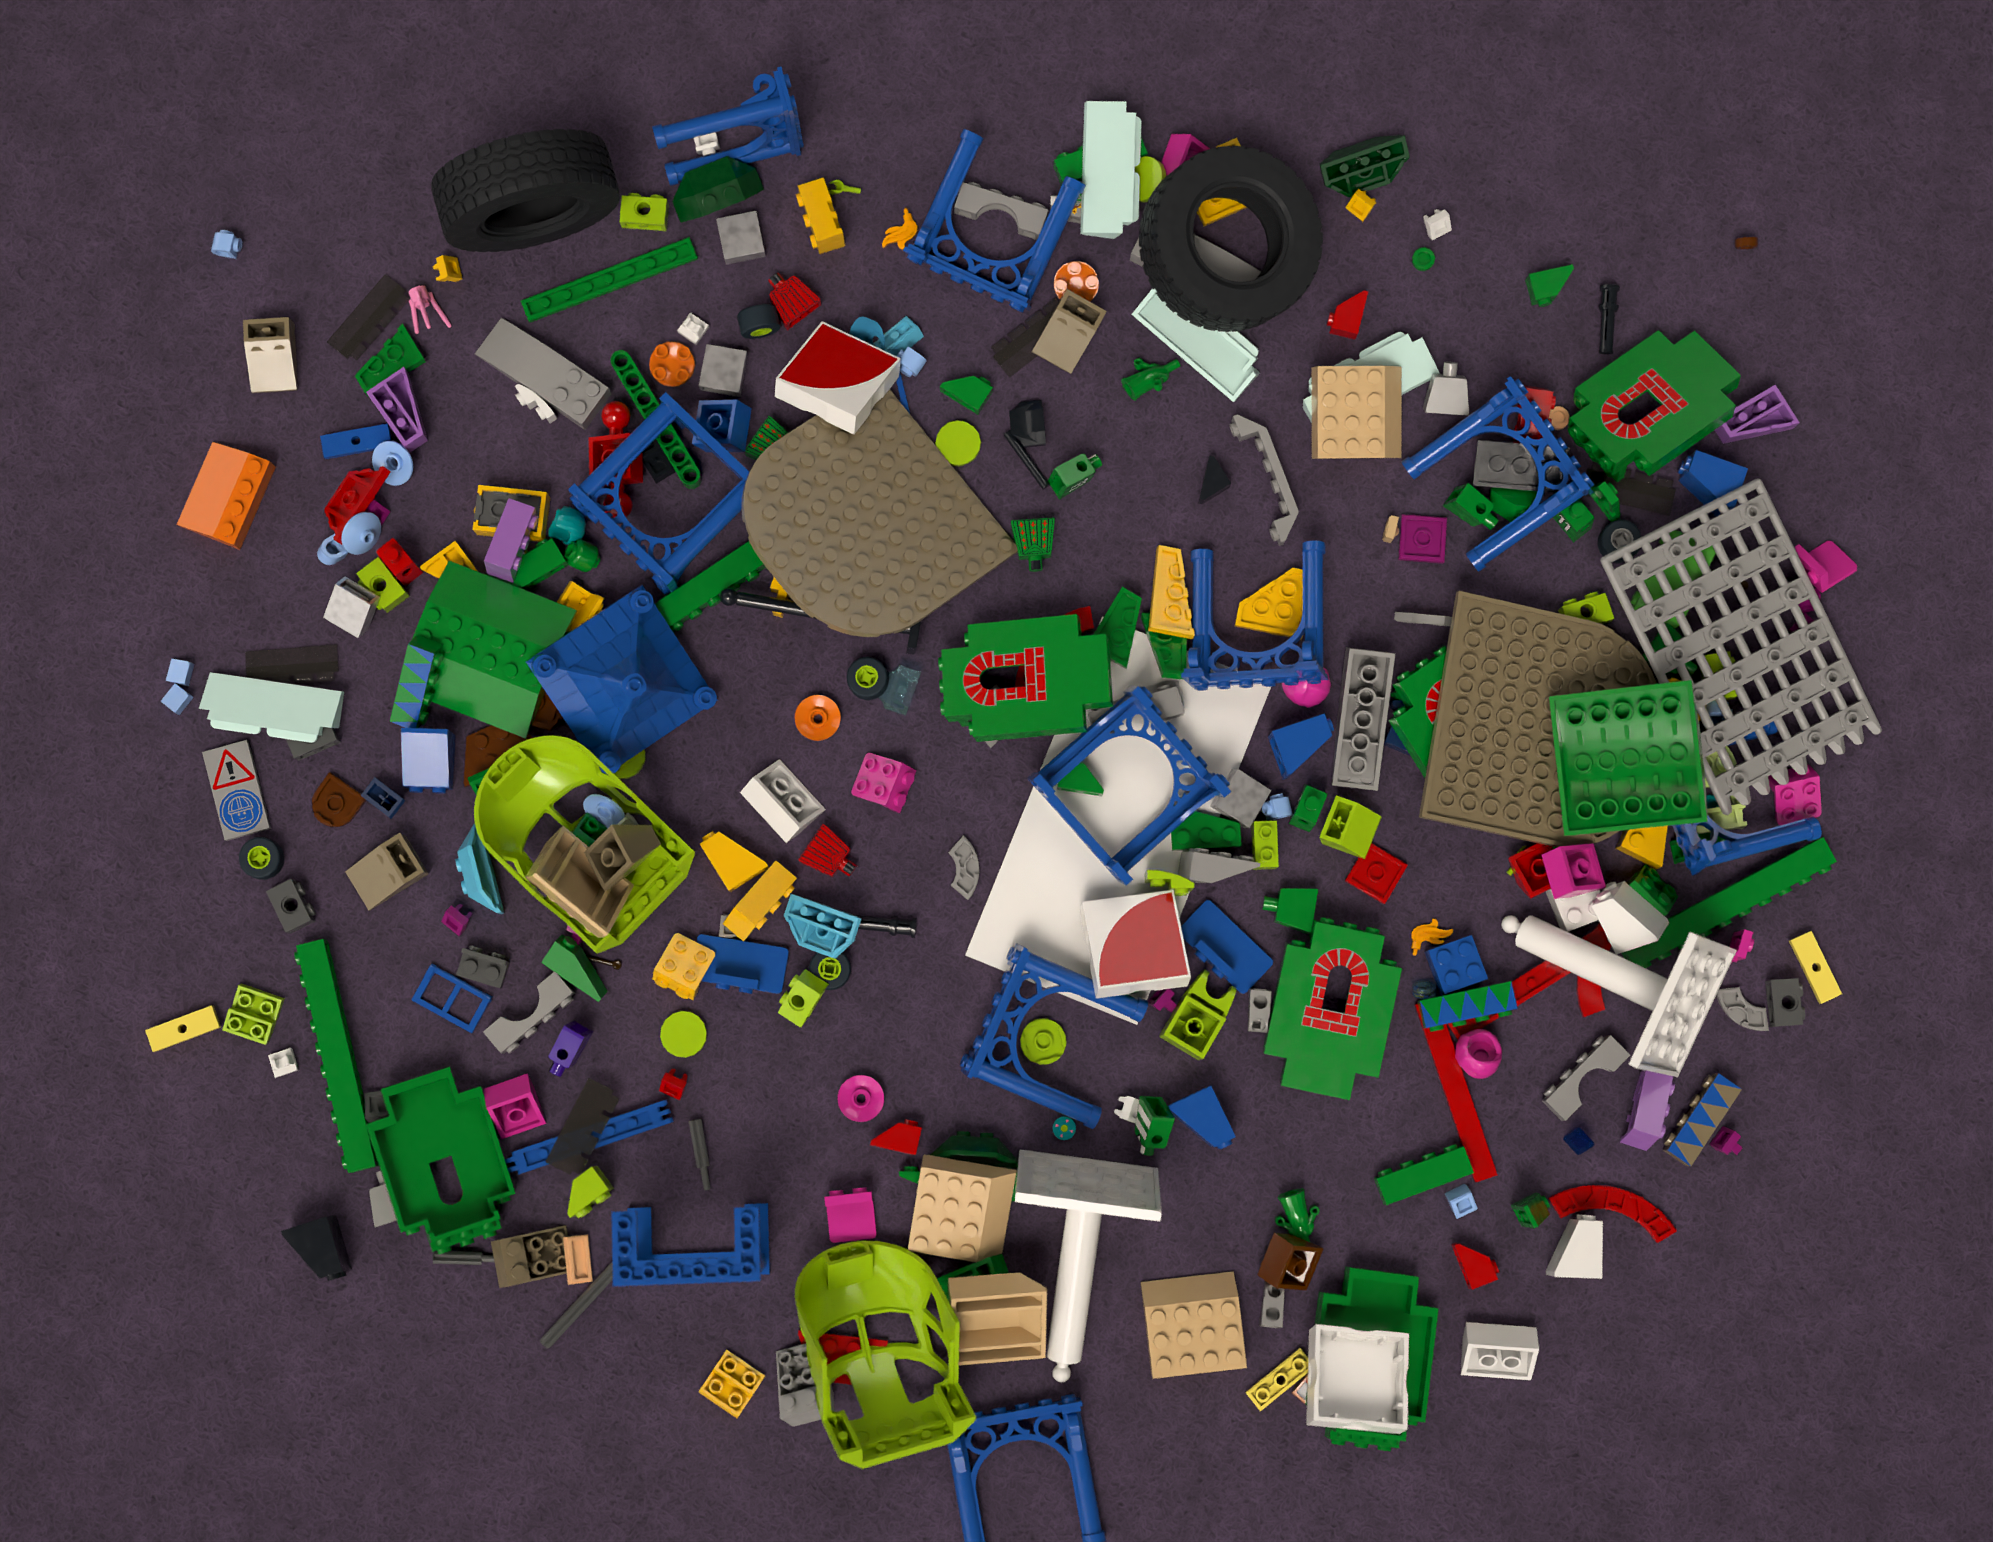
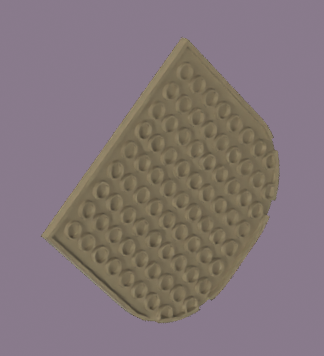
[741,389,1018,637]
[1419,591,1657,847]

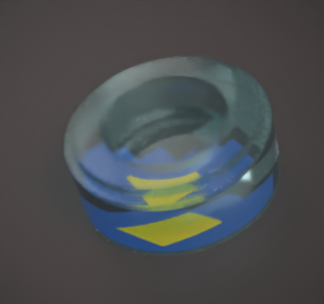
[1412,981,1436,999]

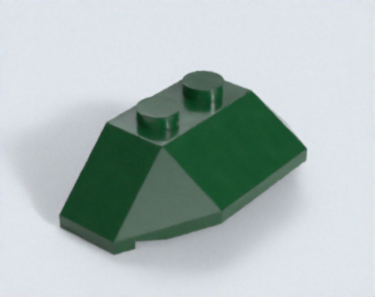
[1319,135,1410,198]
[672,156,764,223]
[930,1131,1018,1168]

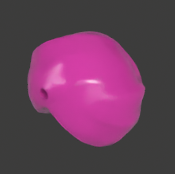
[1281,668,1331,708]
[1455,1029,1502,1079]

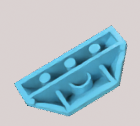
[455,824,504,914]
[784,894,861,959]

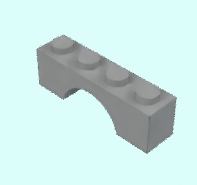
[954,182,1048,240]
[1088,684,1185,734]
[483,972,575,1054]
[1542,1035,1630,1121]

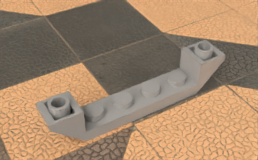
[1230,414,1299,546]

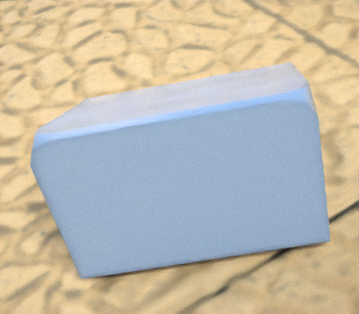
[166,659,195,686]
[161,683,193,715]
[1445,1184,1478,1219]

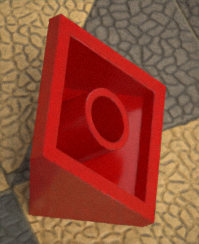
[1508,843,1553,899]

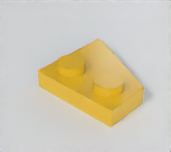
[419,541,478,579]

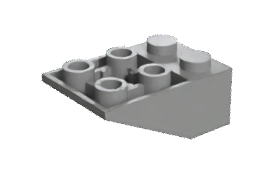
[1178,848,1260,883]
[776,1342,835,1427]

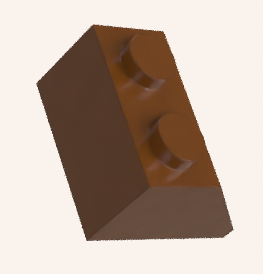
[1257,1233,1324,1291]

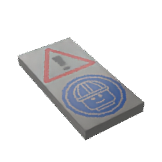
[202,740,271,841]

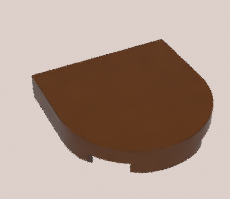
[312,772,367,827]

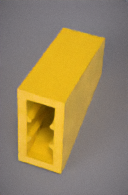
[700,831,769,892]

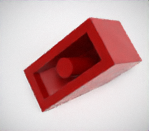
[1327,290,1368,340]
[870,1119,922,1155]
[1451,1243,1499,1290]

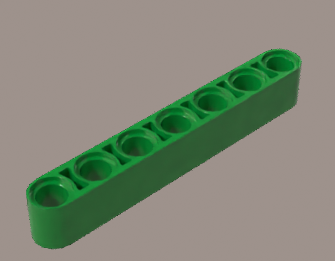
[611,350,702,489]

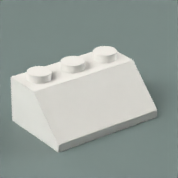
[740,759,826,843]
[1461,1322,1539,1380]

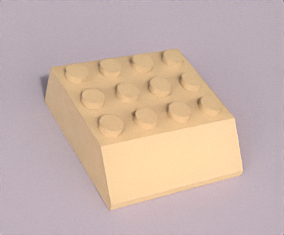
[1312,366,1402,459]
[525,826,634,938]
[908,1154,1017,1262]
[1141,1271,1247,1379]
[948,1273,1047,1365]

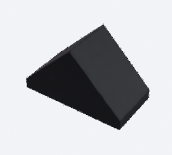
[1198,455,1231,504]

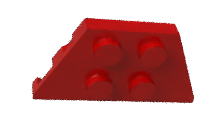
[324,466,391,545]
[798,1330,888,1385]

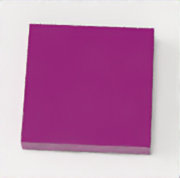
[1398,514,1447,564]

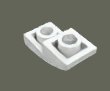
[515,384,557,423]

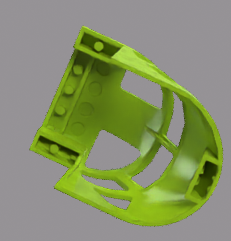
[474,736,695,954]
[795,1241,976,1469]

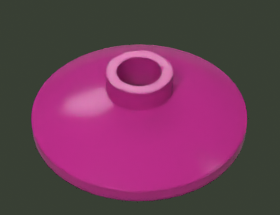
[838,1075,884,1122]

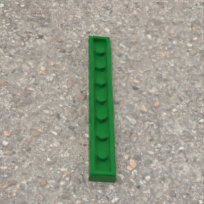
[521,237,698,323]

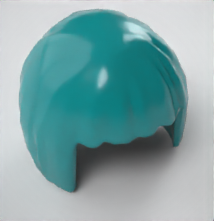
[548,506,586,545]

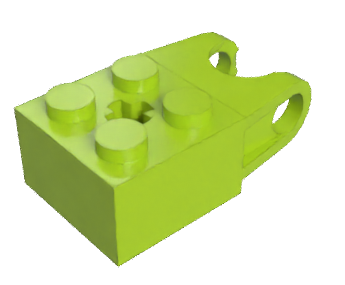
[1159,969,1237,1060]

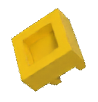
[1345,189,1376,222]
[433,255,462,282]

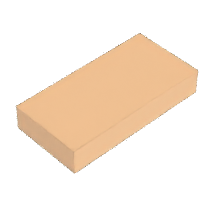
[563,1234,593,1285]

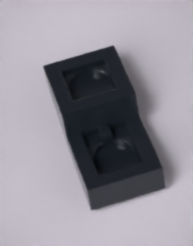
[642,439,676,484]

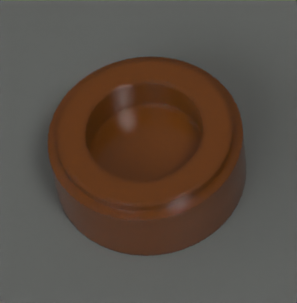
[1735,237,1758,250]

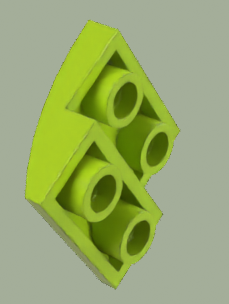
[1144,870,1194,896]
[222,984,285,1045]

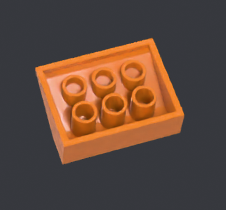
[177,442,276,550]

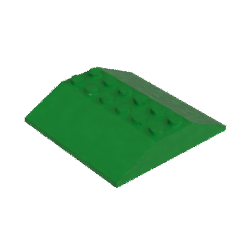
[412,561,577,739]
[1549,680,1708,836]

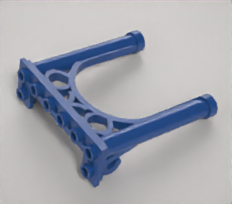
[652,67,804,186]
[903,129,1086,313]
[1401,376,1594,572]
[1181,541,1328,691]
[1671,721,1822,876]
[960,943,1148,1129]
[947,1394,1106,1542]

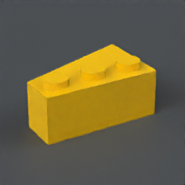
[795,177,845,254]
[1615,826,1668,869]
[723,861,797,942]

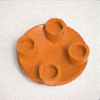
[1054,261,1099,302]
[649,342,695,387]

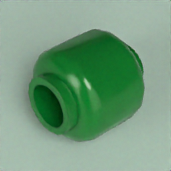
[565,539,600,572]

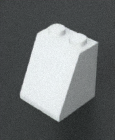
[1592,881,1669,955]
[1546,1215,1603,1279]

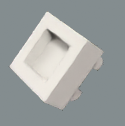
[1423,209,1452,240]
[677,313,709,345]
[268,1048,299,1078]
[1114,1096,1139,1124]

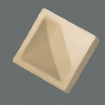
[1382,515,1399,543]

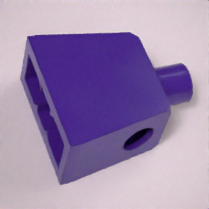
[548,1021,593,1077]

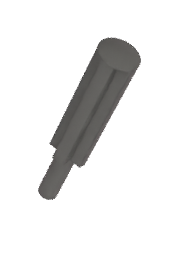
[688,1119,711,1190]
[432,1251,494,1265]

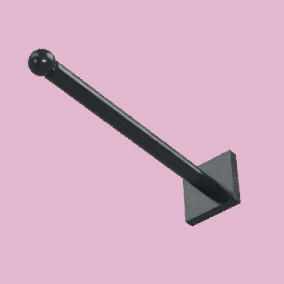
[720,588,921,655]

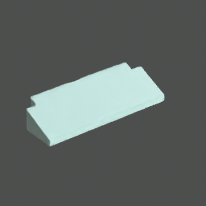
[1080,101,1141,239]
[1132,289,1260,402]
[1303,332,1439,423]
[199,672,344,743]

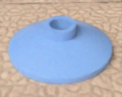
[372,441,413,486]
[341,512,381,555]
[583,794,625,828]

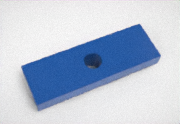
[320,423,392,459]

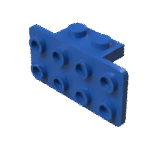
[1181,900,1273,994]
[697,934,789,994]

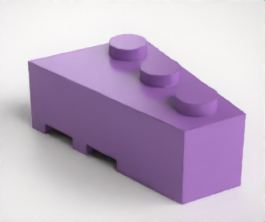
[366,367,428,453]
[1715,385,1799,444]
[484,498,538,583]
[1620,1070,1675,1151]

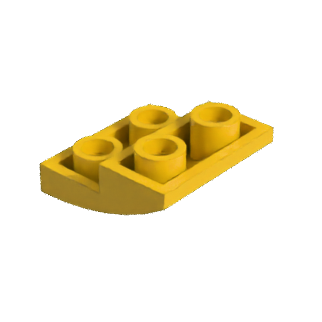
[699,1350,765,1418]

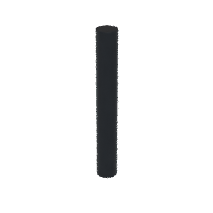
[1004,430,1050,490]

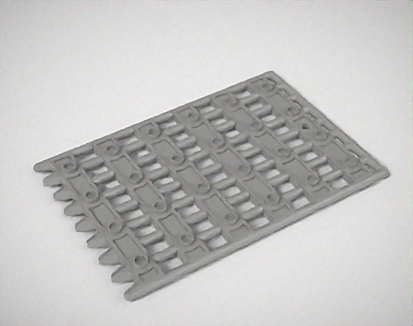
[1600,478,1882,815]

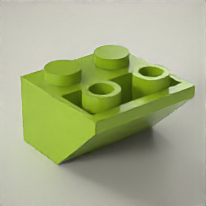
[1319,795,1382,859]
[567,1166,614,1219]

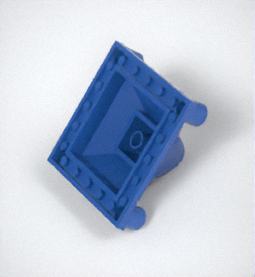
[525,585,718,775]

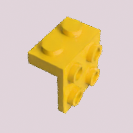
[557,581,604,632]
[652,933,715,1000]

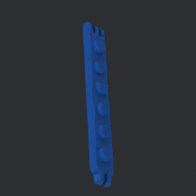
[505,1100,674,1175]

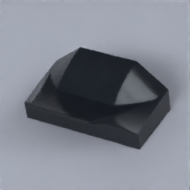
[1009,400,1046,448]

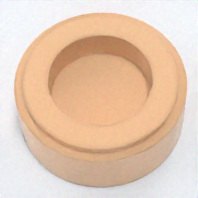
[1549,406,1570,430]

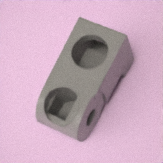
[1248,988,1271,1033]
[1259,1282,1284,1329]

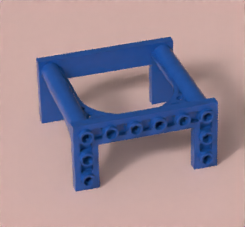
[568,392,749,595]
[1027,686,1232,886]
[612,1203,770,1286]

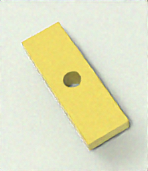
[1789,931,1842,1004]
[145,1005,221,1052]
[1245,1348,1308,1411]

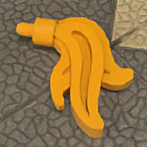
[882,208,917,250]
[1411,919,1453,956]

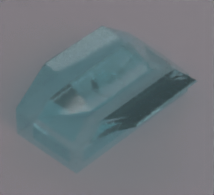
[878,665,921,716]

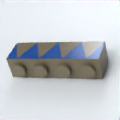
[1663,1073,1742,1166]

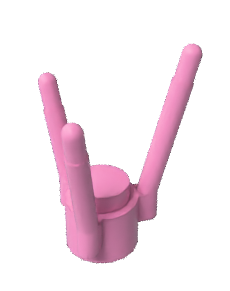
[409,286,452,334]

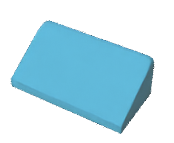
[873,316,924,356]

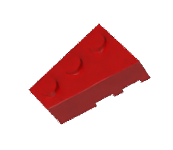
[1513,385,1556,443]

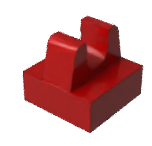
[659,1069,688,1100]

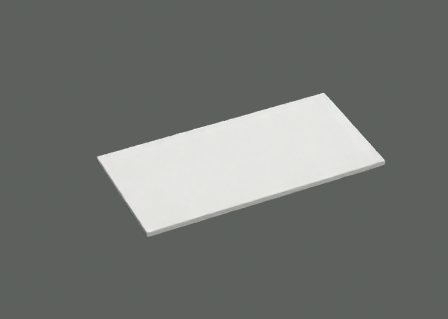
[965,617,1271,1025]

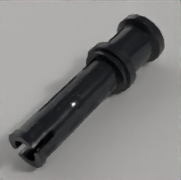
[1598,284,1620,355]
[855,915,917,938]

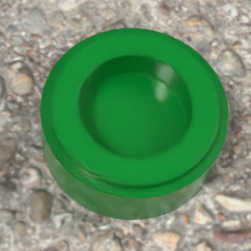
[1412,247,1435,271]

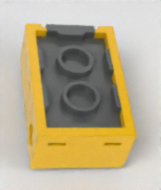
[473,485,550,542]

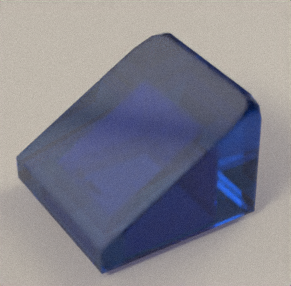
[1563,1127,1595,1155]

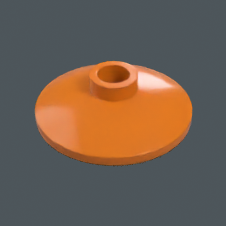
[795,695,841,741]

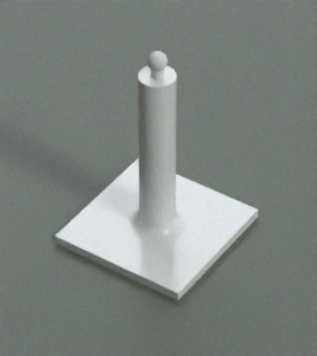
[1501,915,1737,1077]
[1015,1150,1161,1382]

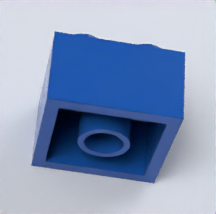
[692,400,752,452]
[1424,935,1488,995]

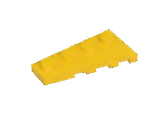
[1148,545,1195,639]

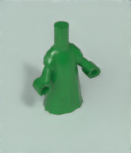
[1121,358,1180,401]
[1274,1188,1320,1242]

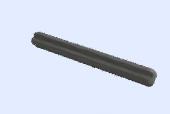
[540,1261,613,1349]

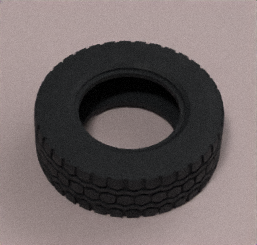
[431,129,620,252]
[1139,146,1323,332]

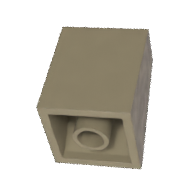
[584,824,661,891]

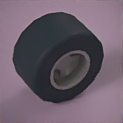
[1597,520,1642,563]

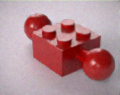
[589,401,643,518]

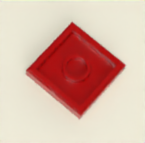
[1345,843,1408,905]

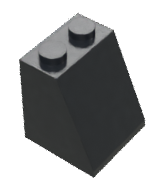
[281,1215,352,1281]

